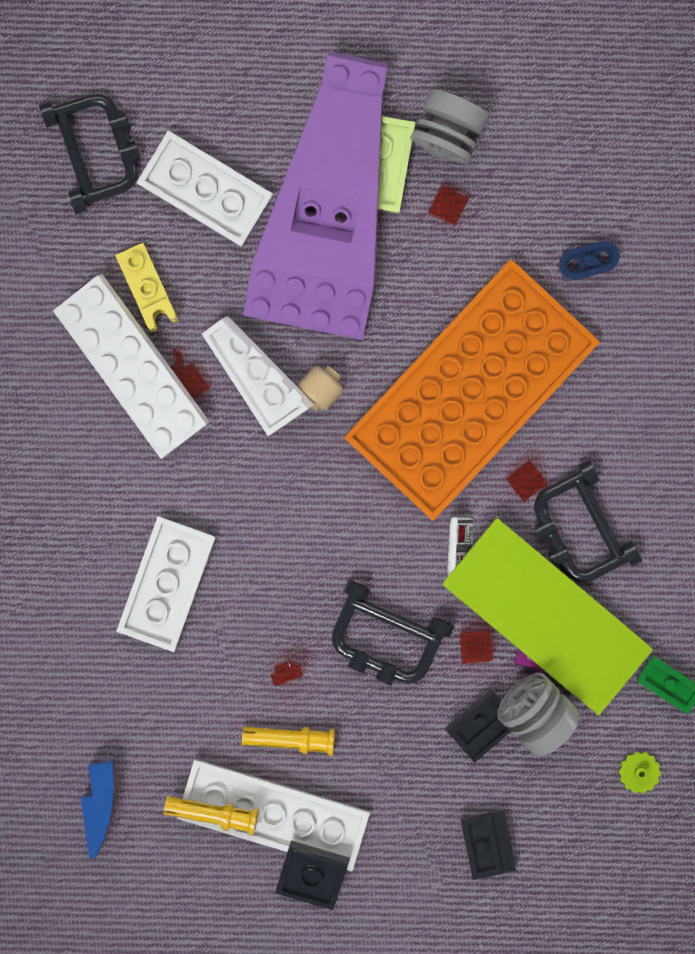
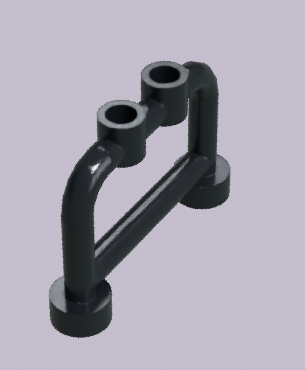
[39,94,141,215]
[534,459,643,583]
[331,580,455,685]

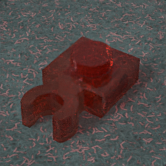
[169,349,210,400]

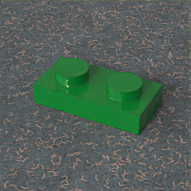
[635,655,695,715]

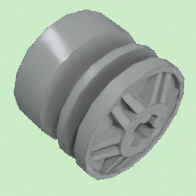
[410,89,489,164]
[497,673,580,756]

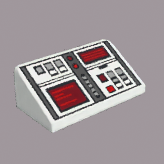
[447,517,474,576]

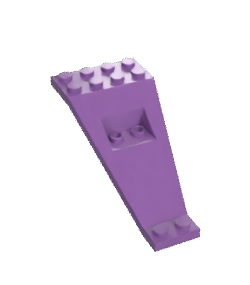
[243,51,388,340]

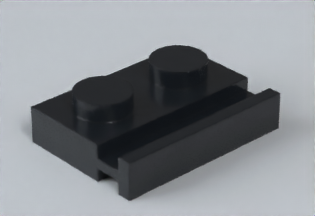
[445,689,511,763]
[460,810,516,880]

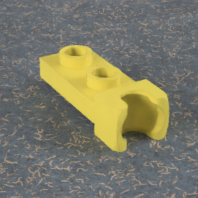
[115,243,178,332]

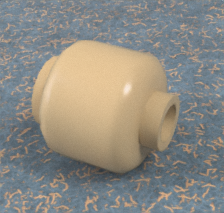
[298,366,343,412]

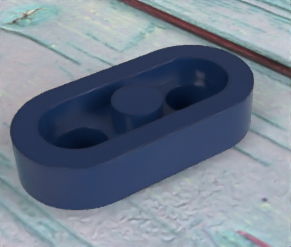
[558,241,620,281]

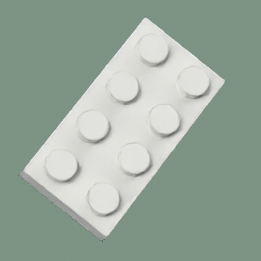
[137,131,273,247]
[116,516,216,652]

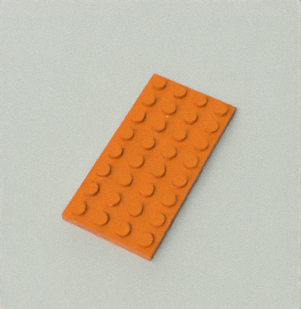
[344,259,600,521]

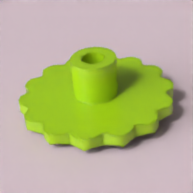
[619,751,661,794]

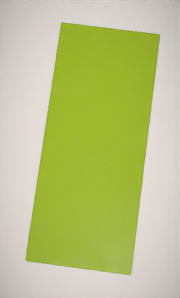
[442,518,653,715]

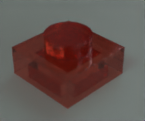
[428,185,469,227]
[459,630,493,664]
[270,659,304,687]

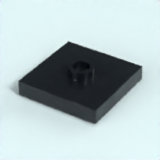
[275,840,350,910]

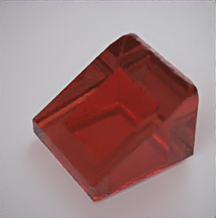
[504,459,547,502]

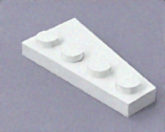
[202,316,315,436]

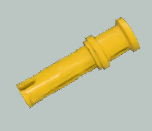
[242,726,335,756]
[164,795,259,836]

